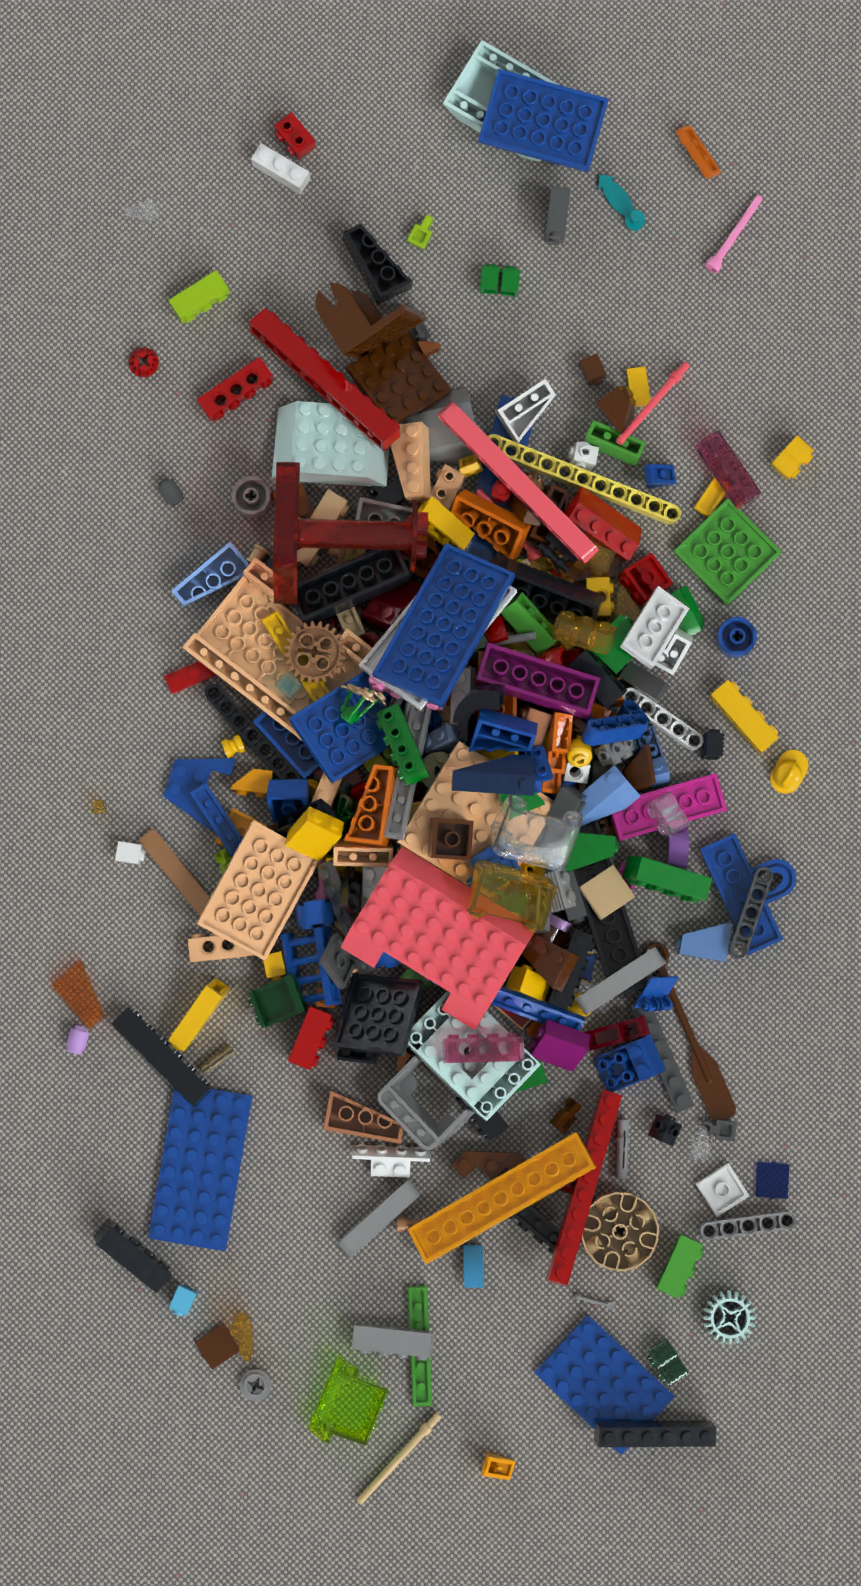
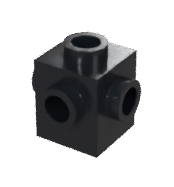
[648,1114,682,1146]

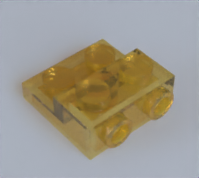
[230,1313,254,1361]

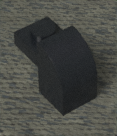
[366,479,406,505]

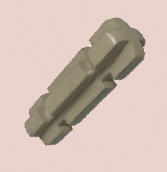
[200,1046,235,1075]

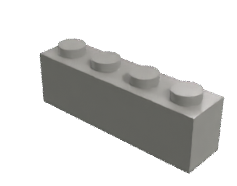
[352,1323,434,1360]

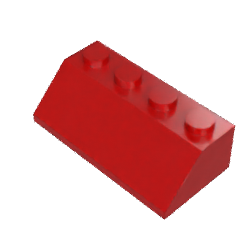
[564,486,642,561]

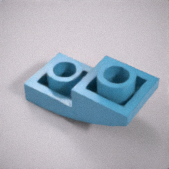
[463,1245,485,1288]

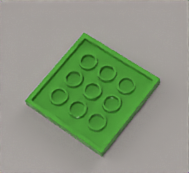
[673,498,782,606]

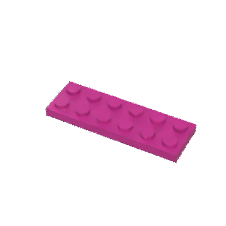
[610,773,727,841]

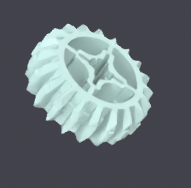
[702,1290,756,1345]

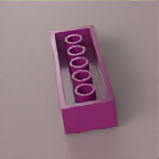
[474,643,601,720]

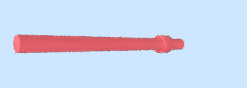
[616,362,690,445]

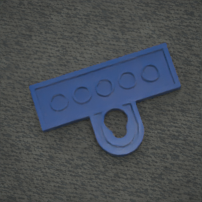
[699,833,796,956]

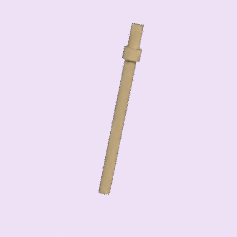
[356,1412,442,1505]

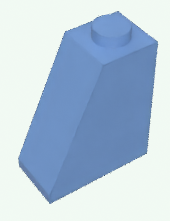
[675,923,732,962]

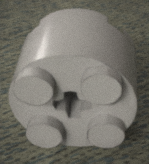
[232,476,271,518]

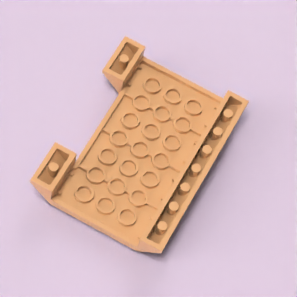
[182,557,372,741]

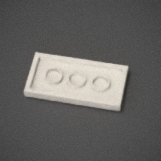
[620,586,689,669]

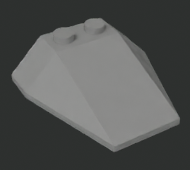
[399,388,474,465]

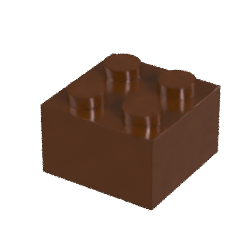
[428,817,474,861]

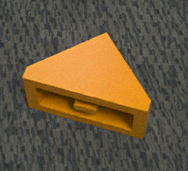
[481,1451,516,1480]

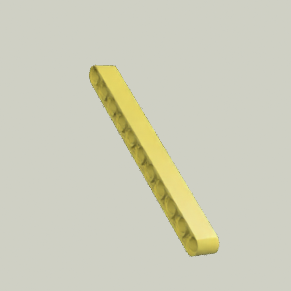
[488,434,681,525]

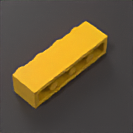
[709,680,779,755]

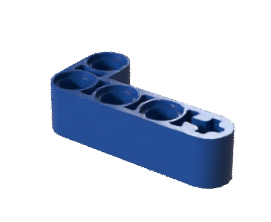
[581,700,649,746]

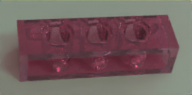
[694,430,762,509]
[443,1033,524,1063]

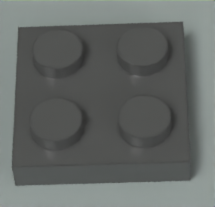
[319,933,355,989]

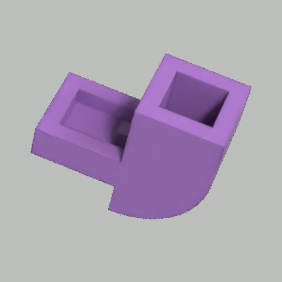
[667,824,689,868]

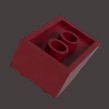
[362,582,422,631]

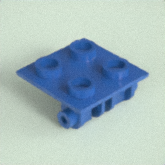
[633,976,679,1012]

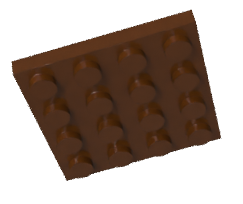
[345,332,452,424]

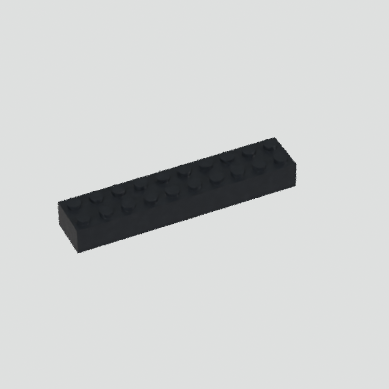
[562,820,648,997]

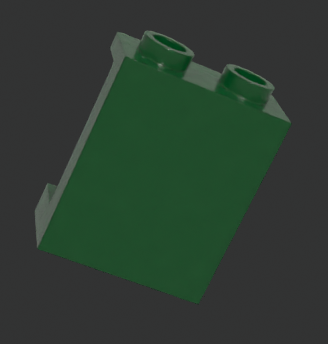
[247,974,308,1028]

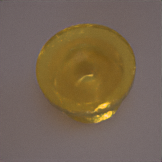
[91,800,107,814]

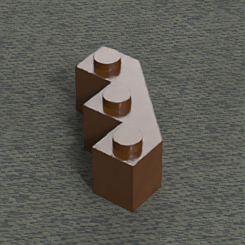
[450,1150,526,1180]

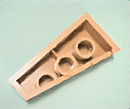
[390,421,431,504]

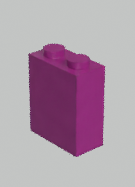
[528,1019,590,1072]

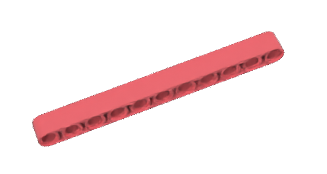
[437,401,599,564]

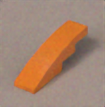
[541,712,573,795]

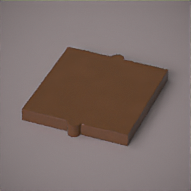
[195,1323,241,1369]

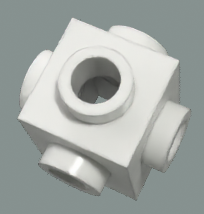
[568,441,599,472]

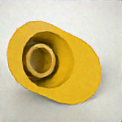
[770,750,808,794]

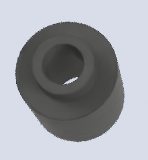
[157,478,184,507]

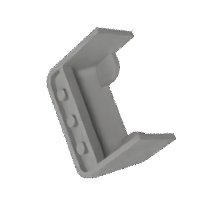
[378,1056,475,1150]

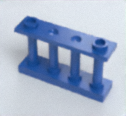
[281,926,342,1006]

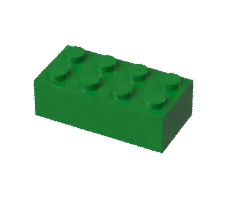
[622,856,712,903]

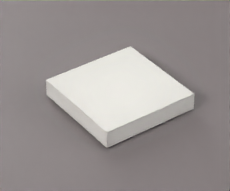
[695,1163,749,1217]

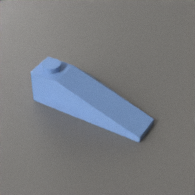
[569,765,641,831]

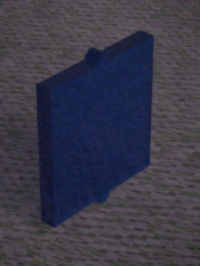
[755,1161,790,1200]

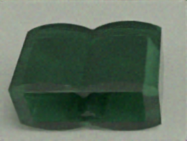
[646,1338,689,1386]

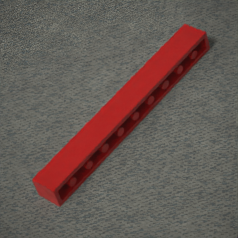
[249,308,400,451]
[545,1090,622,1287]

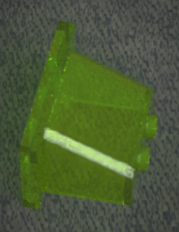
[308,1356,389,1445]

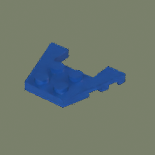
[164,758,236,831]

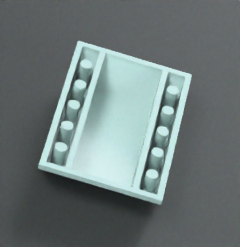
[443,40,559,162]
[272,401,390,488]

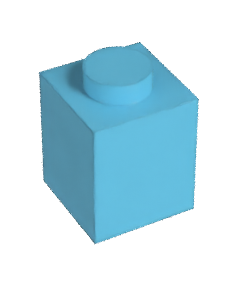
[169,1284,198,1317]

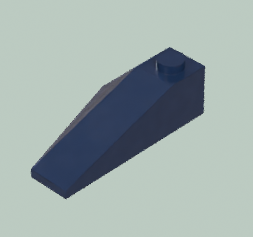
[451,754,535,796]

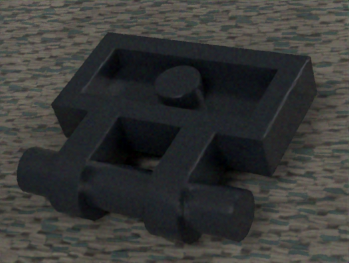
[537,532,578,574]

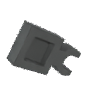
[702,1119,737,1142]

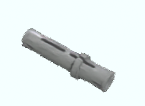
[615,1119,631,1179]

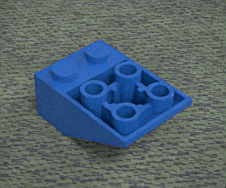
[593,1034,666,1092]

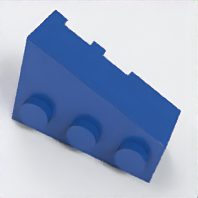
[469,709,538,752]

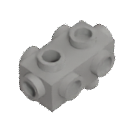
[594,739,636,767]

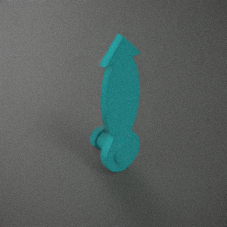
[598,174,645,231]

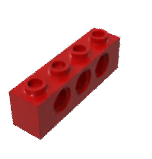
[197,357,274,422]

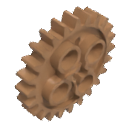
[283,621,347,685]

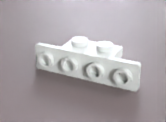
[352,1144,430,1177]

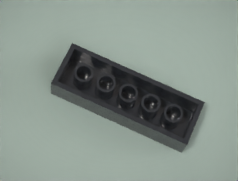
[288,540,412,627]
[491,554,605,638]

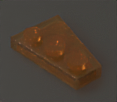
[51,960,105,1029]

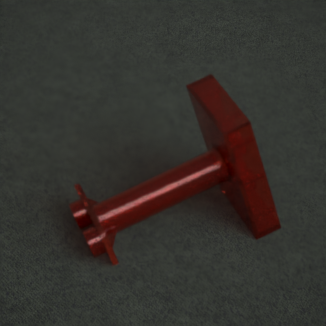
[273,462,428,604]

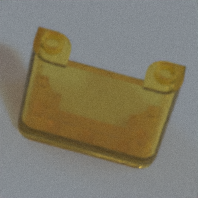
[467,859,557,932]

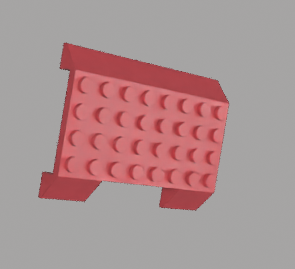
[340,847,537,1030]

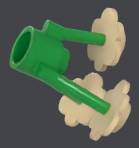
[339,683,386,725]

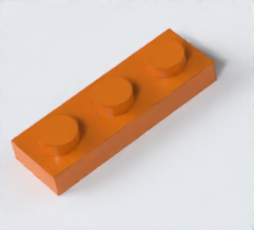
[676,125,722,179]

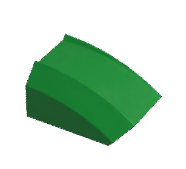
[670,586,705,635]

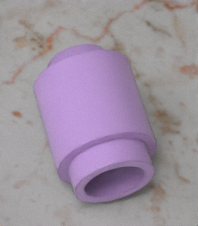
[66,1025,89,1055]

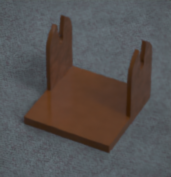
[315,282,427,359]

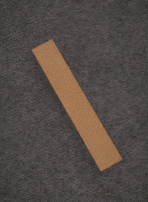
[138,828,210,916]

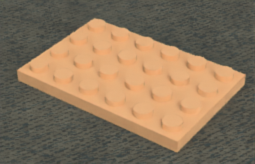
[196,820,319,960]

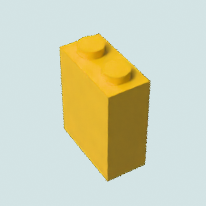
[285,806,344,861]

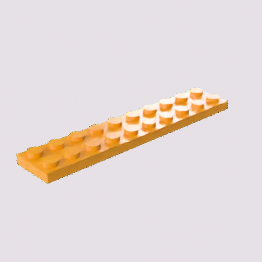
[407,1132,596,1264]

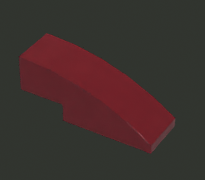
[585,1015,650,1051]

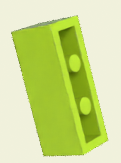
[168,270,230,324]

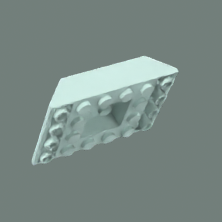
[408,991,541,1121]

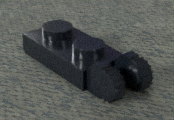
[341,866,362,918]

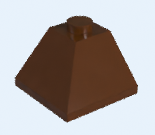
[596,386,636,433]
[621,745,656,792]

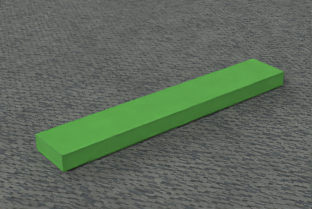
[408,1286,432,1407]

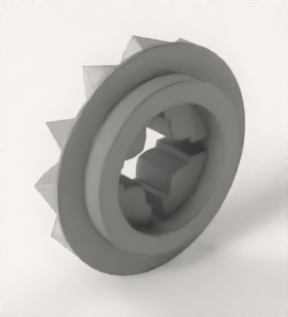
[240,1369,272,1401]

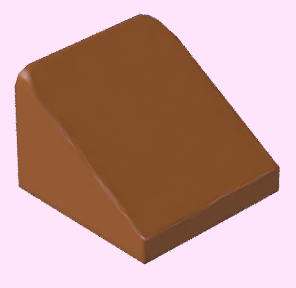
[417,341,441,357]

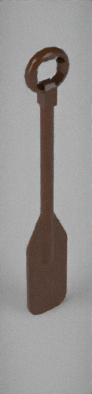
[643,942,736,1122]

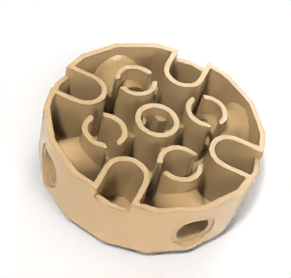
[581,1191,659,1271]

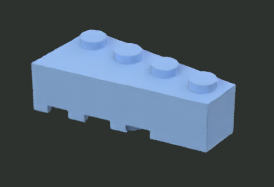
[171,542,249,607]

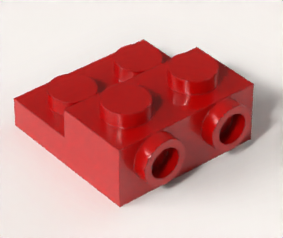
[618,552,674,607]

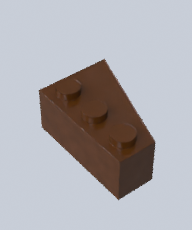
[526,484,569,555]
[522,933,579,992]

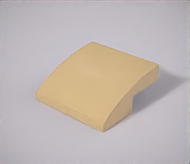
[579,865,635,920]

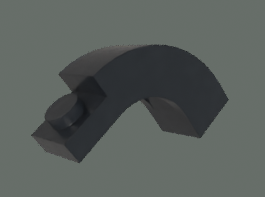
[453,684,505,743]

